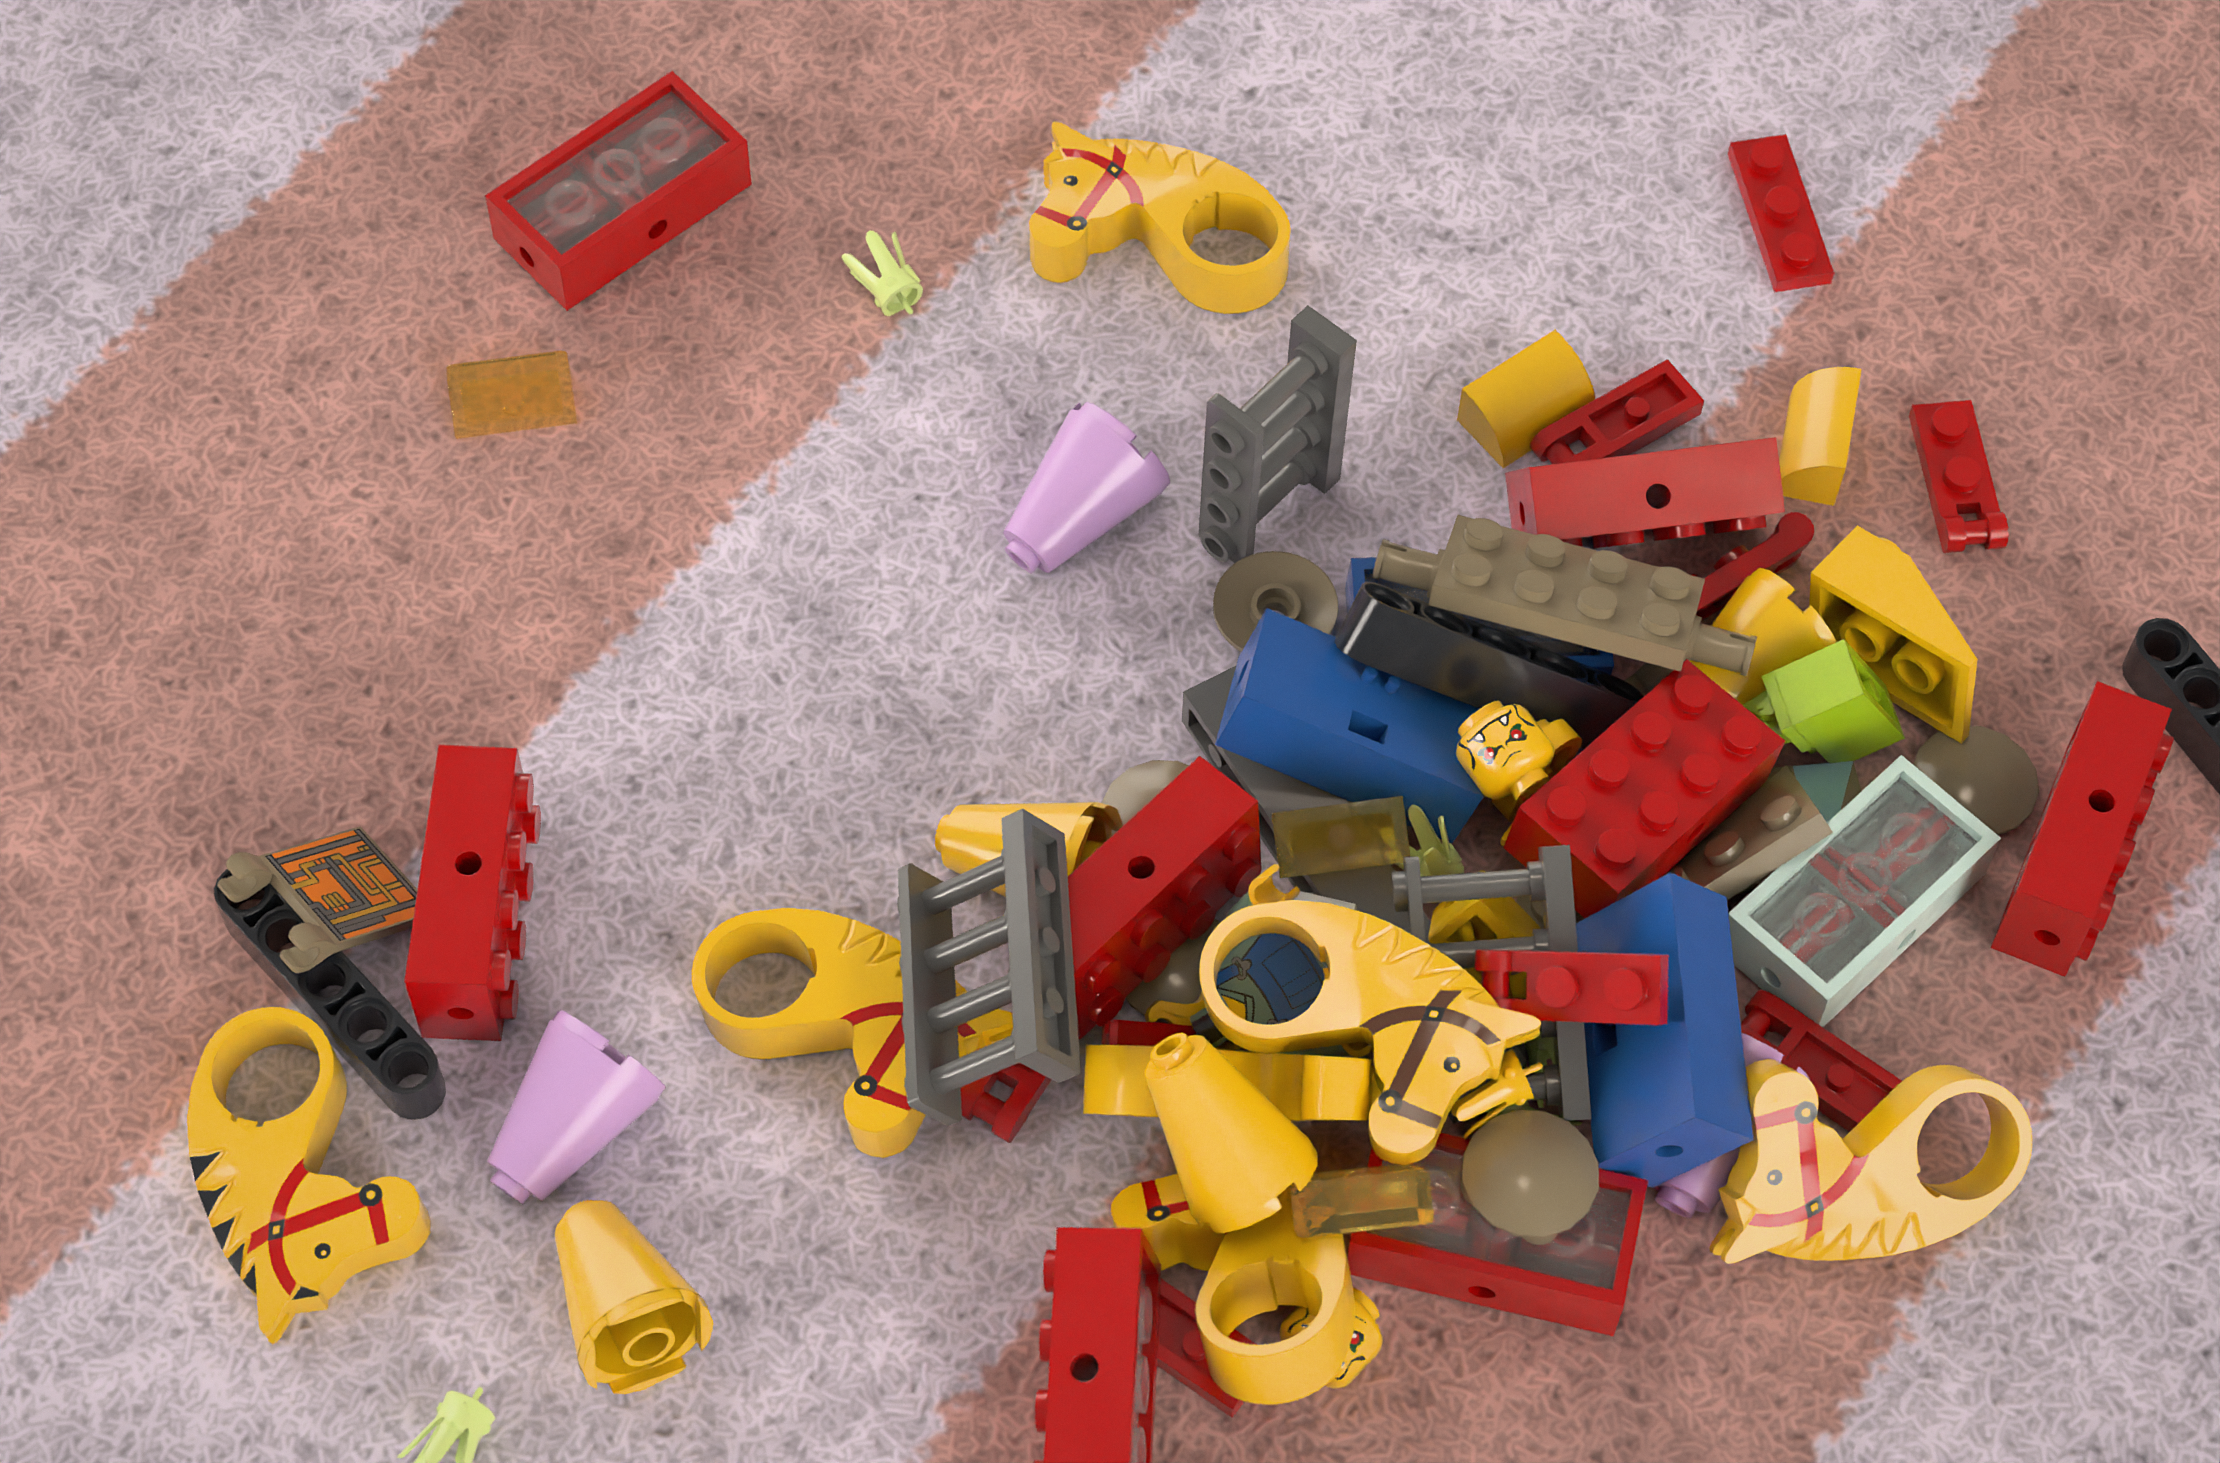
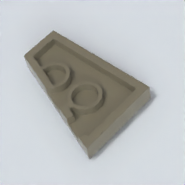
[1665,765,1833,900]

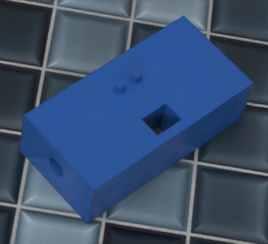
[1215,608,1484,844]
[1576,872,1753,1188]

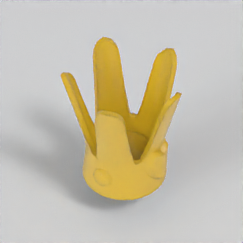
[1451,1048,1543,1139]

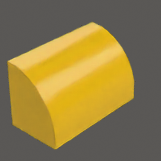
[1457,330,1595,468]
[1779,367,1862,506]

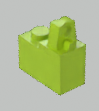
[1743,639,1905,764]

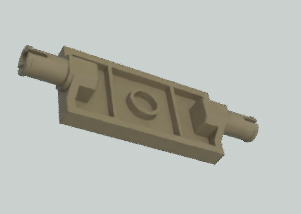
[1373,515,1757,676]

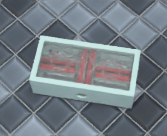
[1728,755,2001,1027]

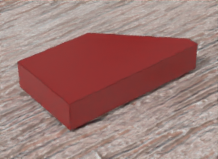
[1102,1019,1196,1047]

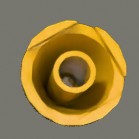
[1690,568,1837,705]
[935,802,1122,898]
[1145,1033,1318,1233]
[555,1200,714,1394]

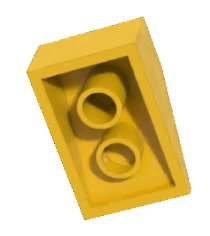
[1809,525,1978,744]

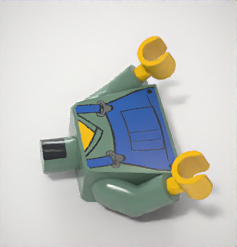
[1190,864,1373,1057]

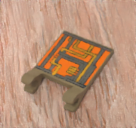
[217,826,417,974]

